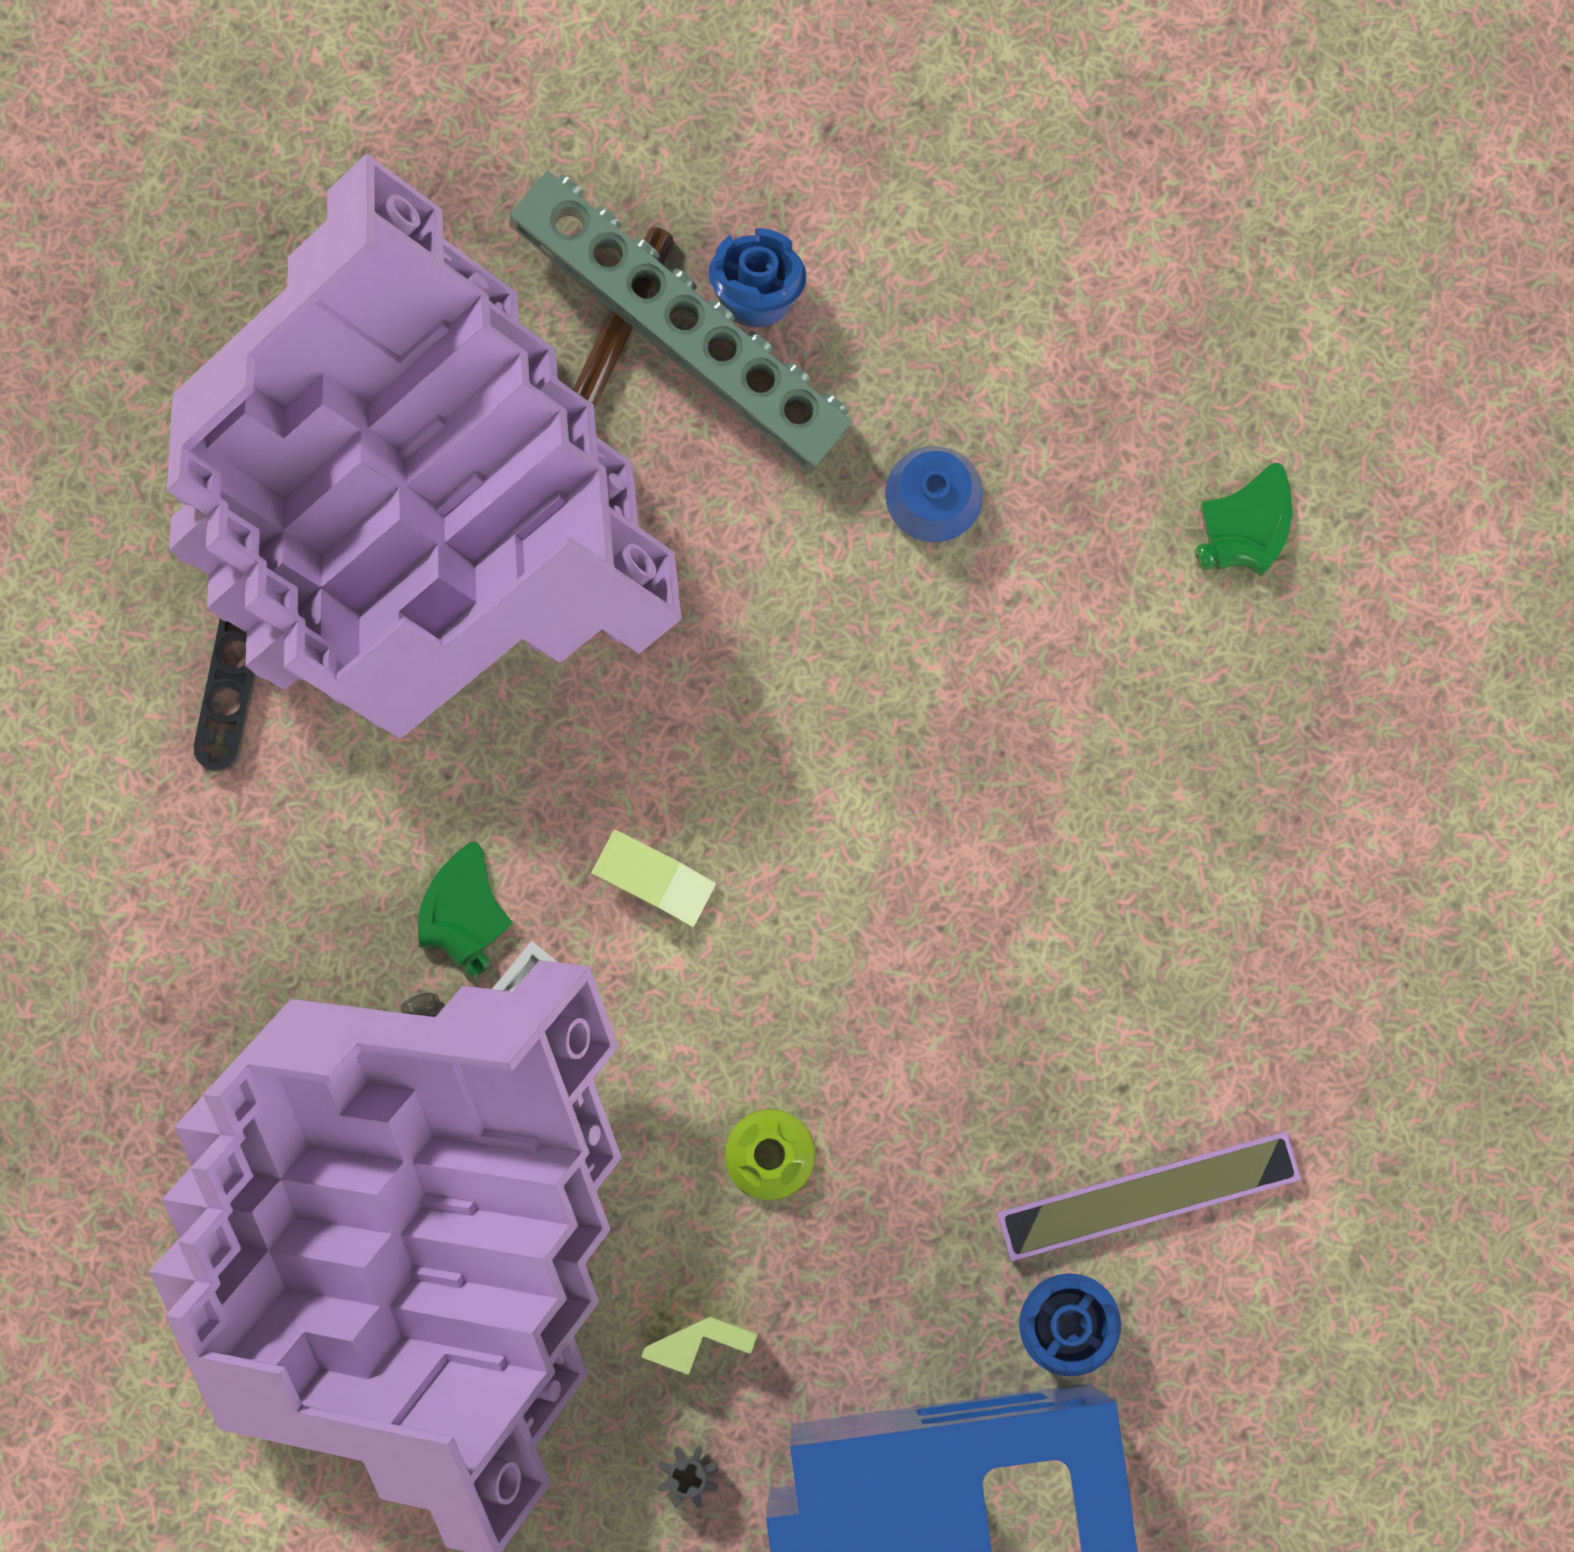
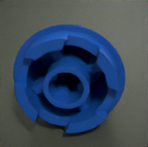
[709,228,807,327]
[885,446,983,542]
[1019,1273,1121,1377]

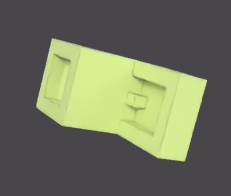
[591,829,716,927]
[641,1315,758,1375]

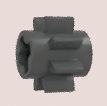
[658,1445,718,1508]

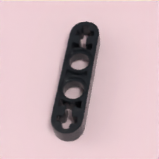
[194,619,256,772]

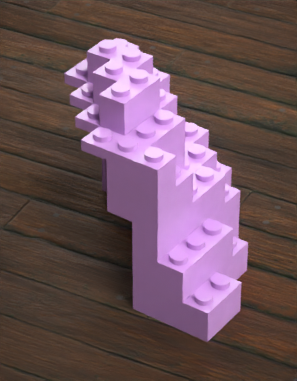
[167,153,682,739]
[149,960,622,1552]

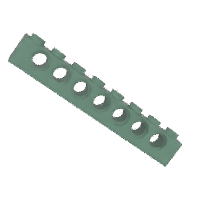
[510,170,853,474]

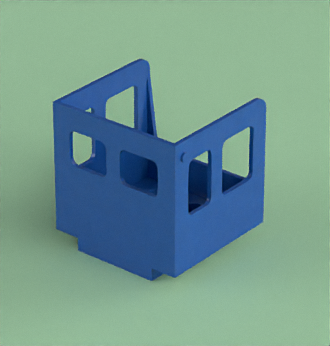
[766,1384,1138,1552]

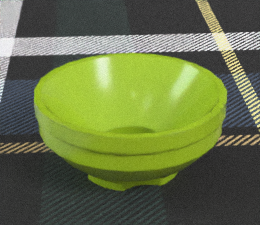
[724,1109,815,1201]

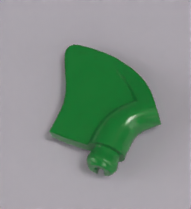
[1195,463,1292,577]
[418,842,514,978]

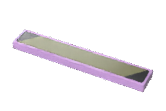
[997,1131,1301,1261]

